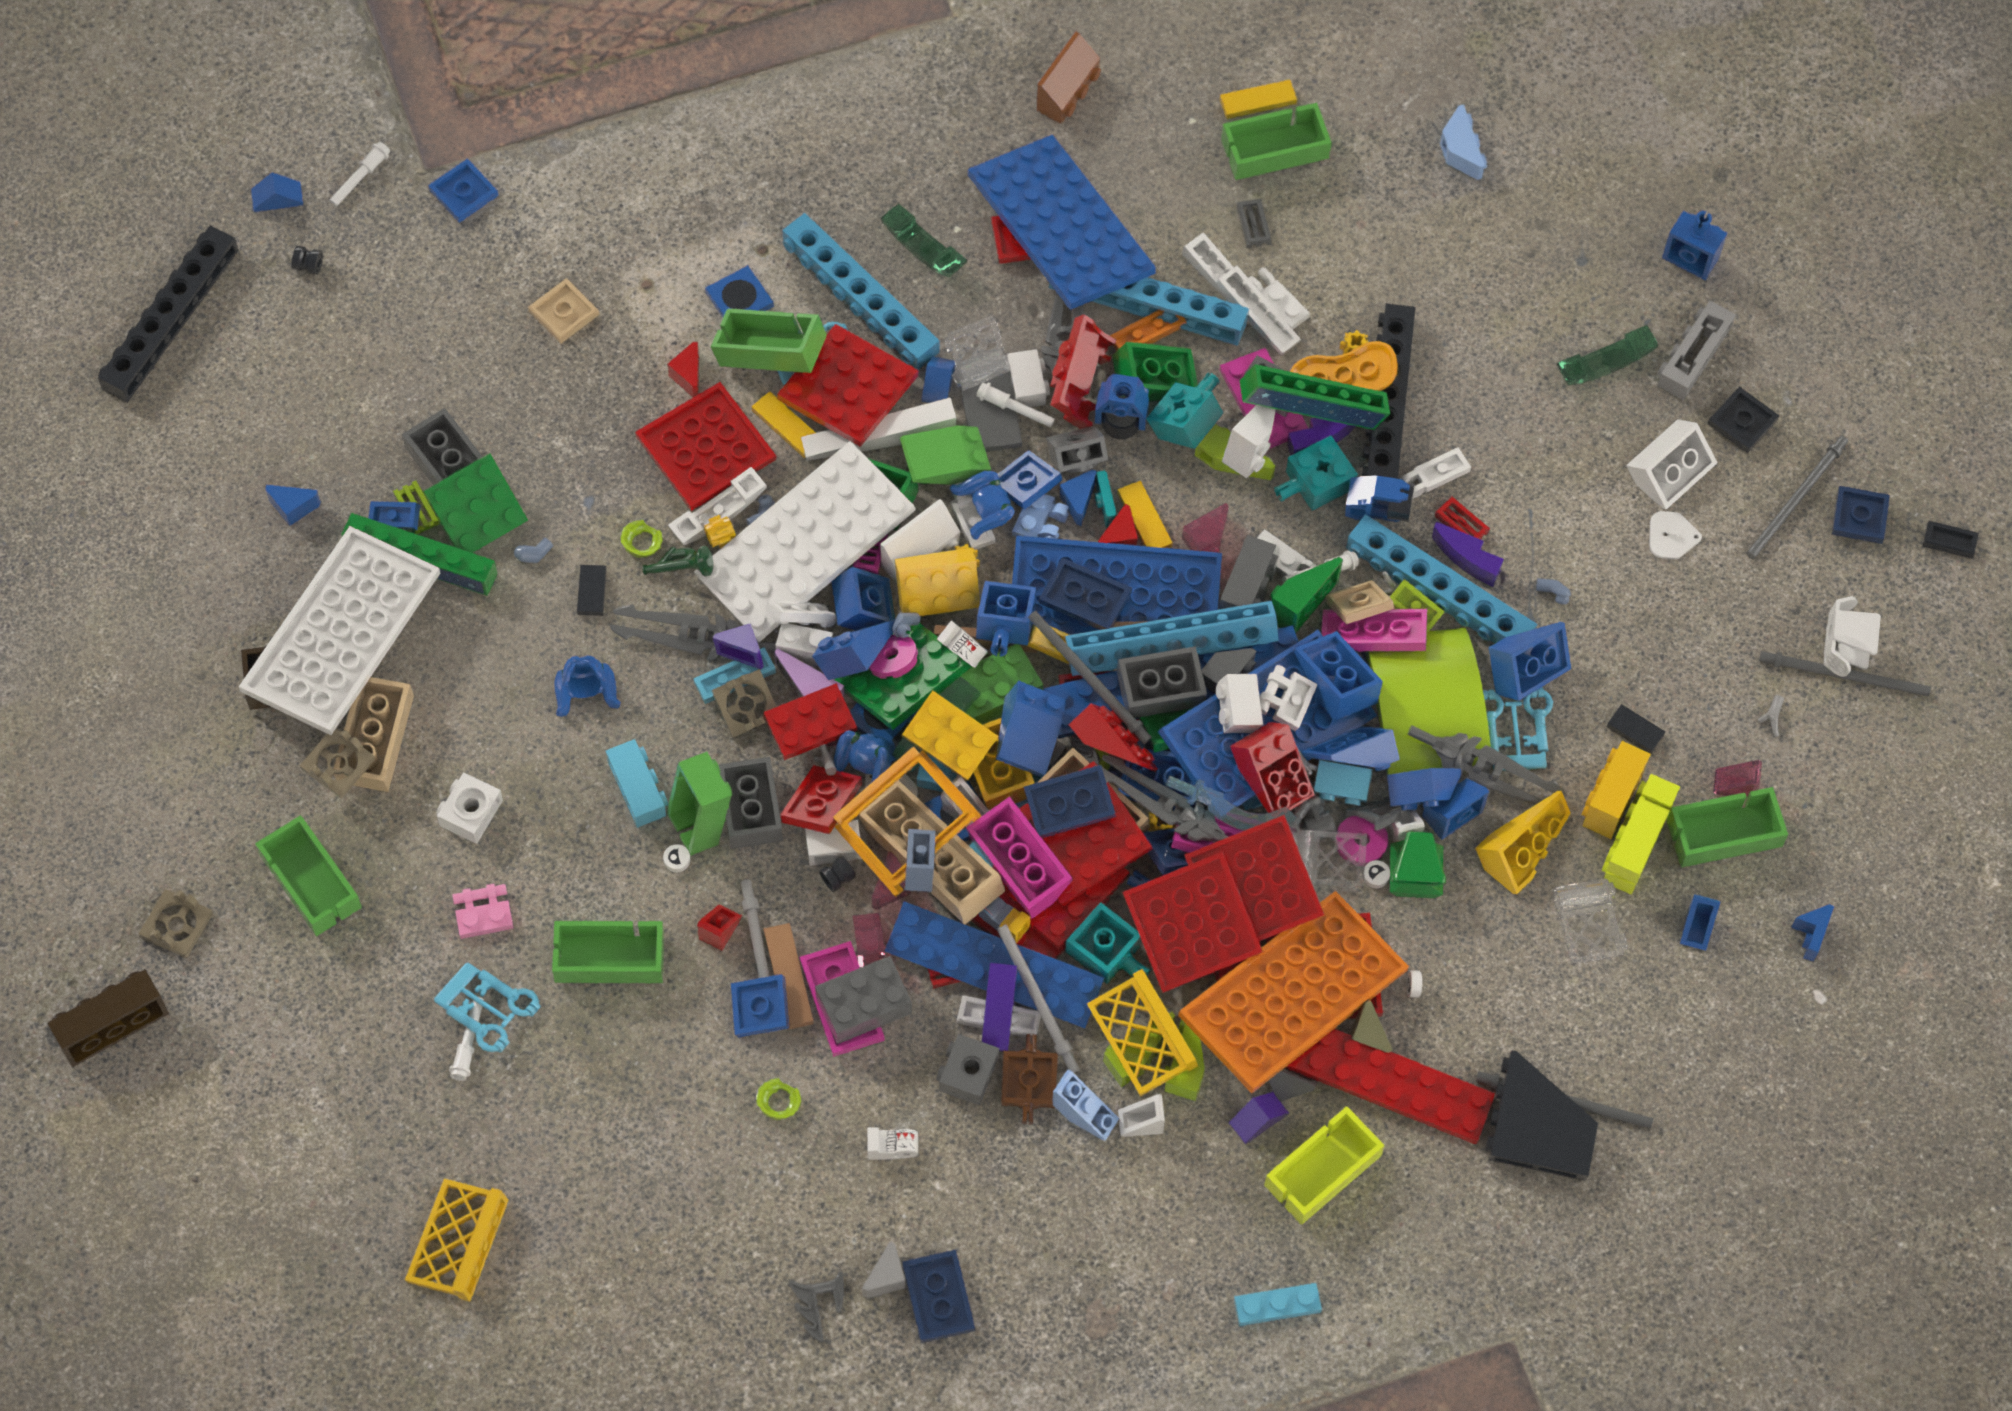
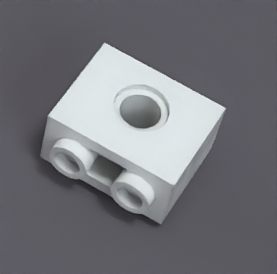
[436,772,503,844]

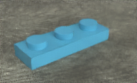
[693,647,776,704]
[1234,1283,1322,1326]

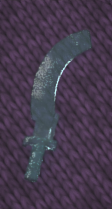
[1166,776,1296,831]

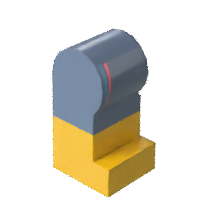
[978,897,1030,943]

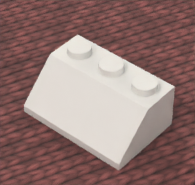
[1626,419,1717,509]
[881,499,960,583]

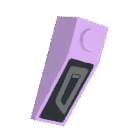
[775,648,844,698]

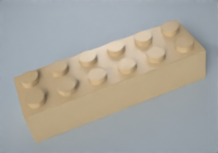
[859,780,1005,925]

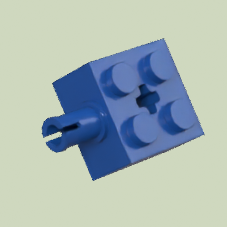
[1662,211,1728,280]
[976,581,1036,657]

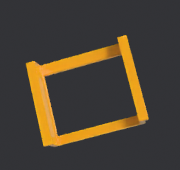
[833,746,982,897]

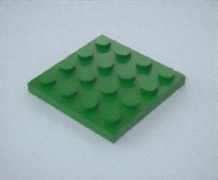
[833,623,972,730]

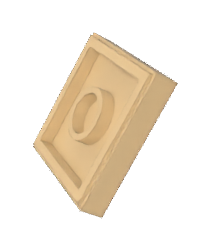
[528,278,599,344]
[1326,580,1394,624]

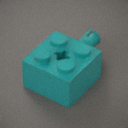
[1146,372,1224,449]
[1274,436,1358,511]
[1066,902,1151,984]

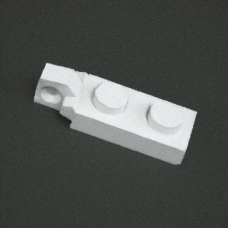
[951,482,995,550]

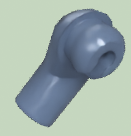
[746,494,775,526]
[514,538,553,563]
[1536,578,1571,604]
[892,613,920,638]

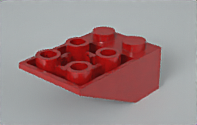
[1069,703,1158,772]
[1230,722,1315,819]

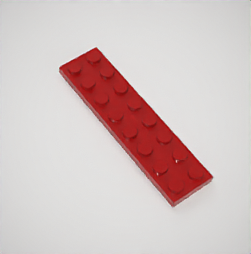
[1285,1029,1495,1145]

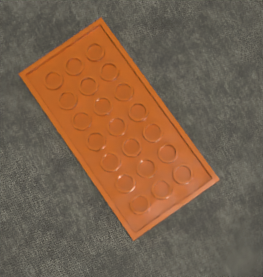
[1178,891,1409,1093]

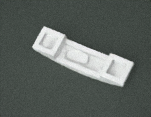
[668,467,767,545]

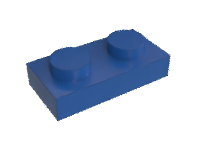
[368,501,421,530]

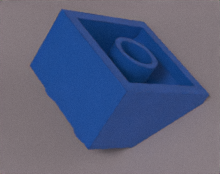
[832,567,895,630]
[1387,768,1461,811]
[1422,778,1489,840]

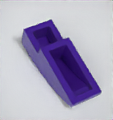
[1287,418,1356,456]
[1432,522,1504,587]
[982,963,1017,1052]

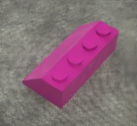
[966,797,1073,919]

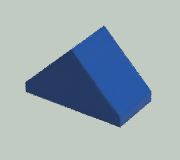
[251,172,303,212]
[922,356,957,403]
[1059,470,1097,526]
[265,485,320,526]
[1680,894,1721,951]

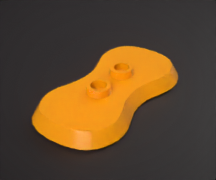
[1290,341,1397,391]

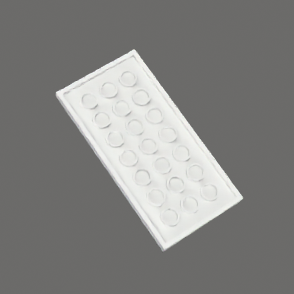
[694,441,916,642]
[239,526,440,735]

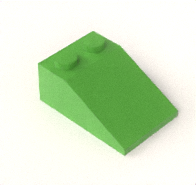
[900,425,991,485]

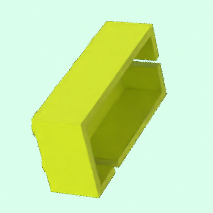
[1601,774,1680,895]
[1264,1106,1385,1225]

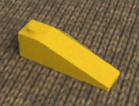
[1475,791,1571,894]

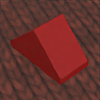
[667,342,699,397]
[1098,504,1138,546]
[697,904,742,951]

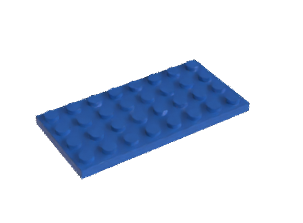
[968,134,1156,310]
[1012,535,1222,635]
[1158,630,1377,819]

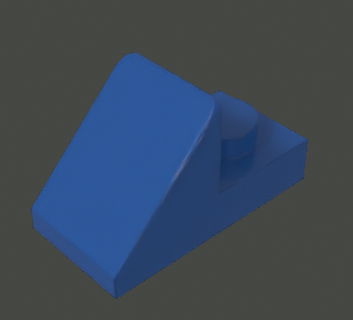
[1791,904,1834,962]

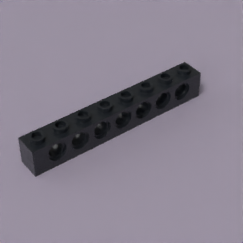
[98,225,239,403]
[1361,303,1416,479]

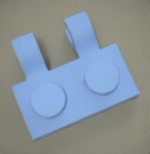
[1012,494,1069,539]

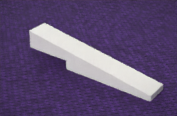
[1182,233,1301,356]
[801,398,956,461]

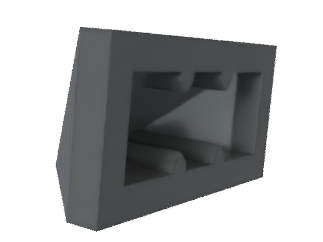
[1269,1068,1319,1102]

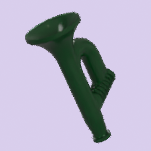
[642,546,713,577]

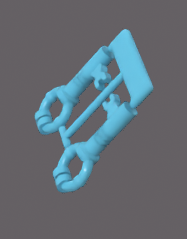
[1483,687,1553,771]
[434,963,540,1052]

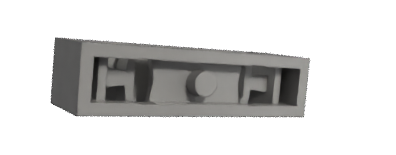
[1657,301,1736,400]

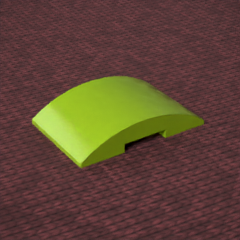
[1365,628,1491,775]

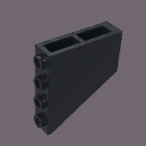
[1485,1050,1598,1181]

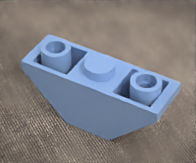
[1440,105,1487,180]
[1053,1070,1119,1141]

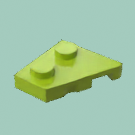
[1390,579,1445,632]

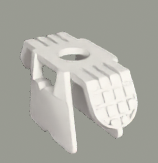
[1823,596,1881,677]

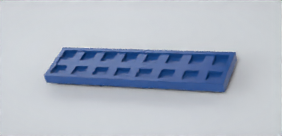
[885,901,1105,1029]

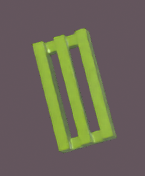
[393,480,439,534]

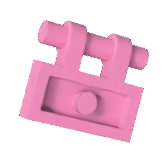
[452,884,514,939]

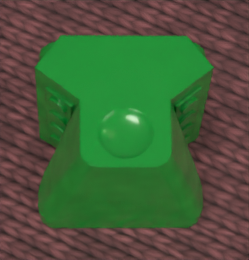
[1390,832,1446,899]

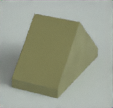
[1350,1000,1393,1053]

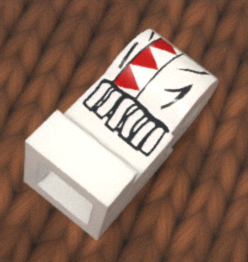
[937,621,988,668]
[868,1127,918,1160]

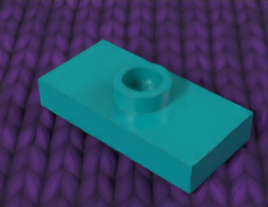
[1095,470,1117,528]

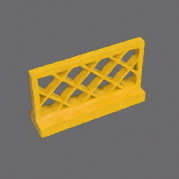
[1087,969,1198,1096]
[405,1178,509,1302]

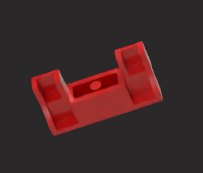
[1050,314,1116,429]

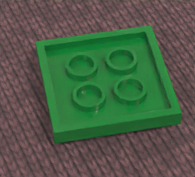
[422,453,528,553]

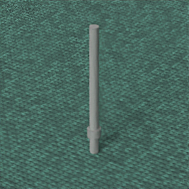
[741,879,777,1032]
[997,924,1080,1073]

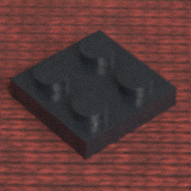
[1708,386,1780,454]

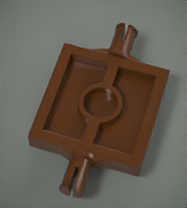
[1001,1033,1058,1125]

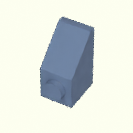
[905,829,935,892]

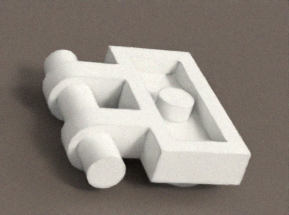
[1260,665,1317,731]

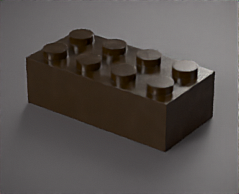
[47,969,169,1068]

